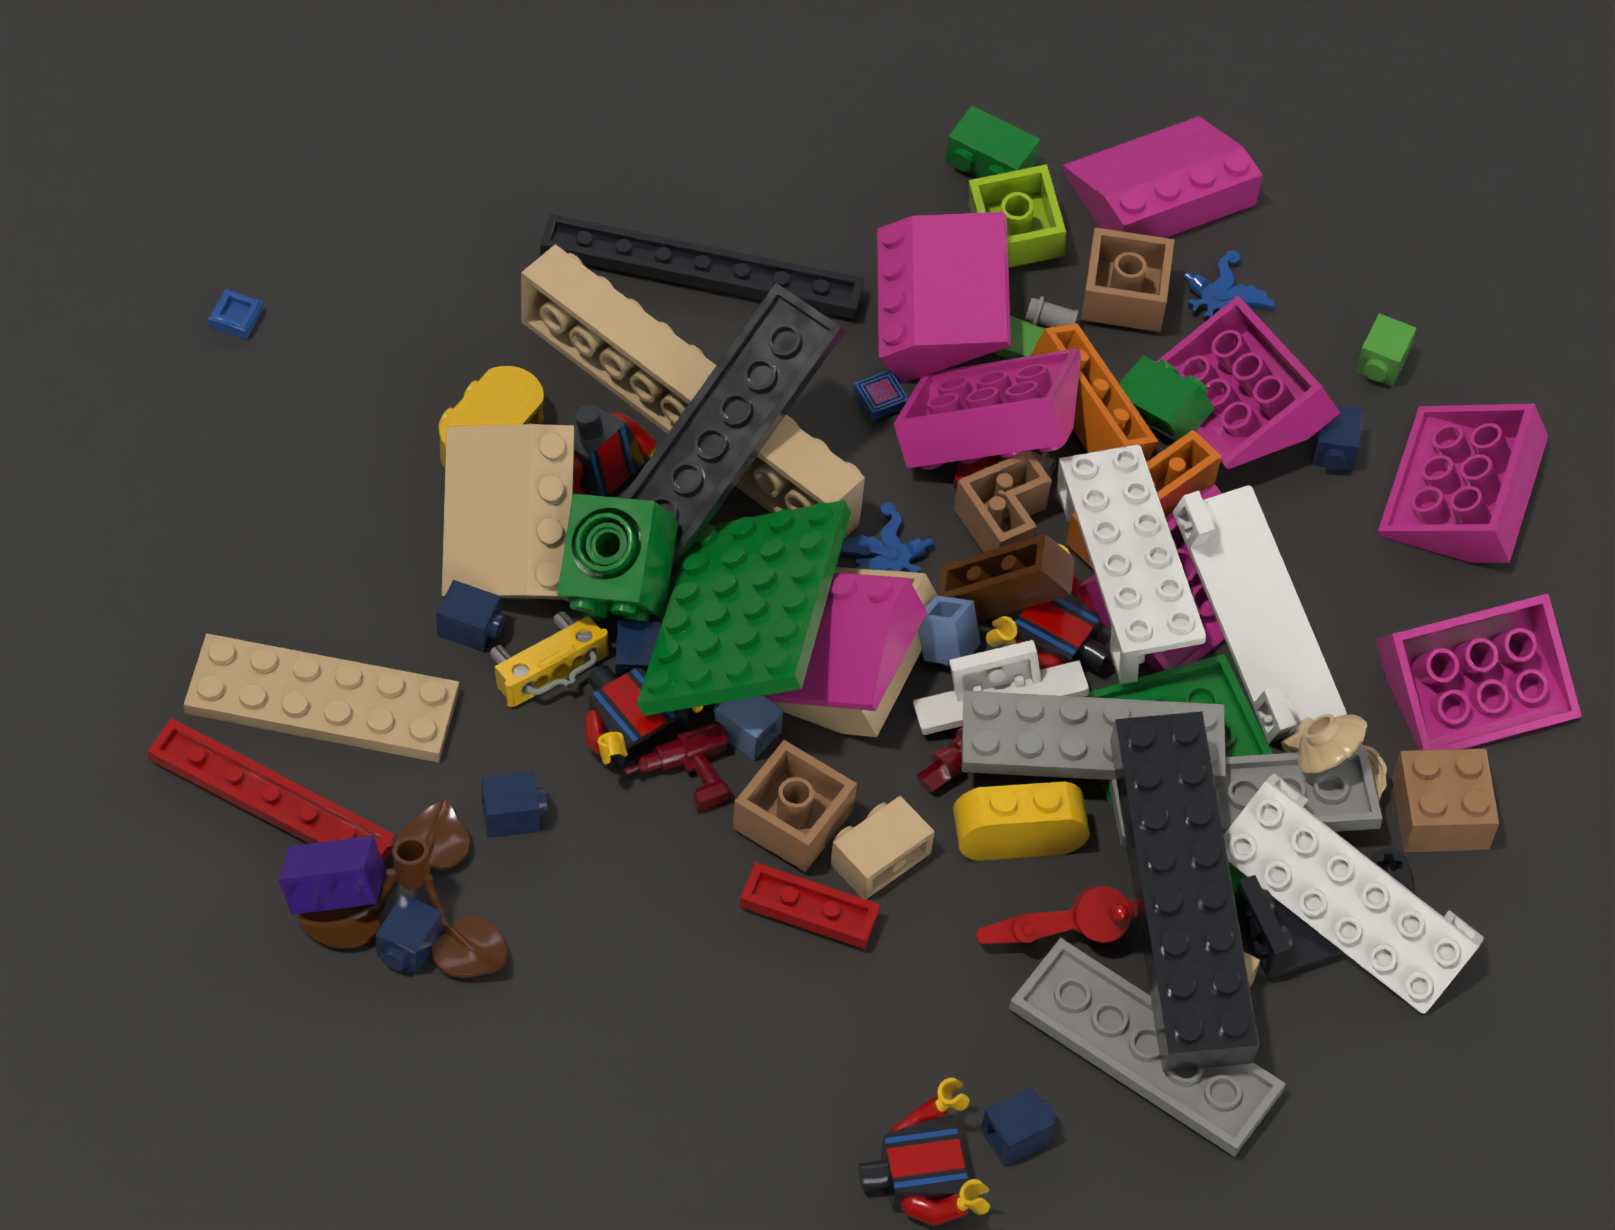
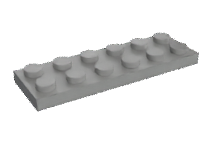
[962,691,1226,786]
[1108,748,1383,847]
[1009,938,1286,1157]

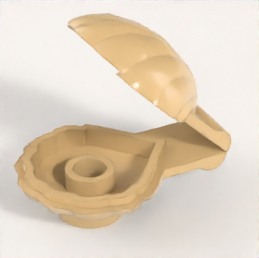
[1281,714,1387,801]

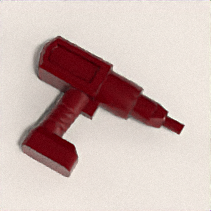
[624,721,732,812]

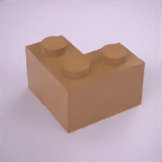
[954,450,1051,553]

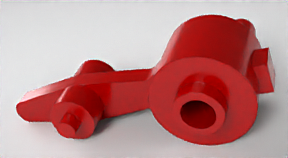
[975,885,1137,944]

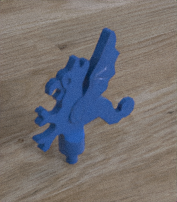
[1183,250,1276,319]
[839,502,934,573]

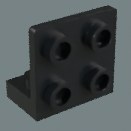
[1234,875,1346,980]

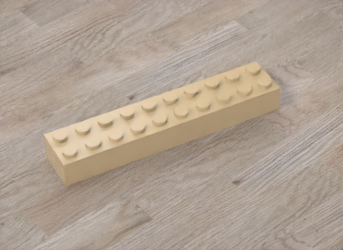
[521,244,865,539]

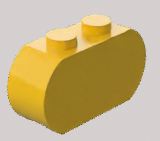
[438,366,544,468]
[953,781,1090,861]

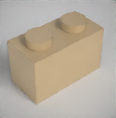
[830,796,935,899]

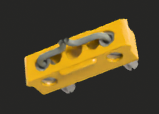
[490,611,610,707]

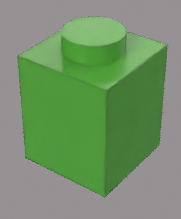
[1355,313,1417,387]

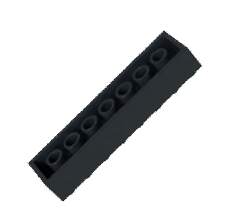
[1110,711,1259,1072]

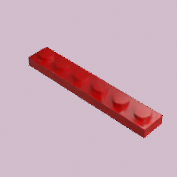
[147,718,396,861]

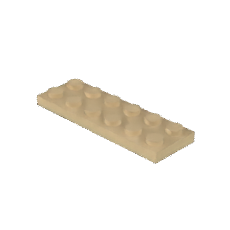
[184,633,459,763]

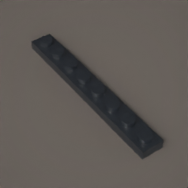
[540,214,865,319]

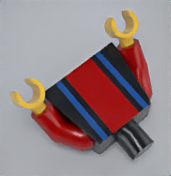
[572,405,657,497]
[986,544,1111,672]
[584,665,703,772]
[858,1078,990,1226]

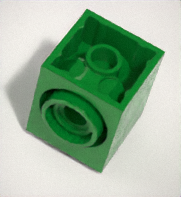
[557,494,679,622]

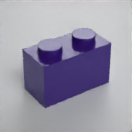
[278,835,386,915]

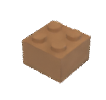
[1081,227,1175,332]
[732,740,857,872]
[1392,749,1499,852]

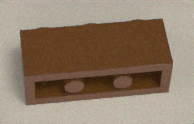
[938,534,1075,622]

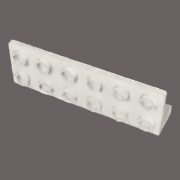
[1057,445,1206,684]
[1173,485,1347,744]
[1224,773,1484,1014]

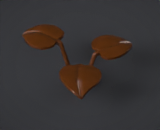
[297,798,507,978]

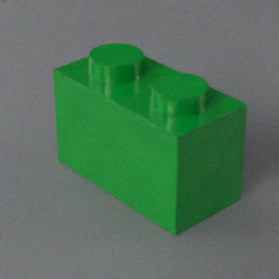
[945,106,1040,178]
[1119,355,1215,441]

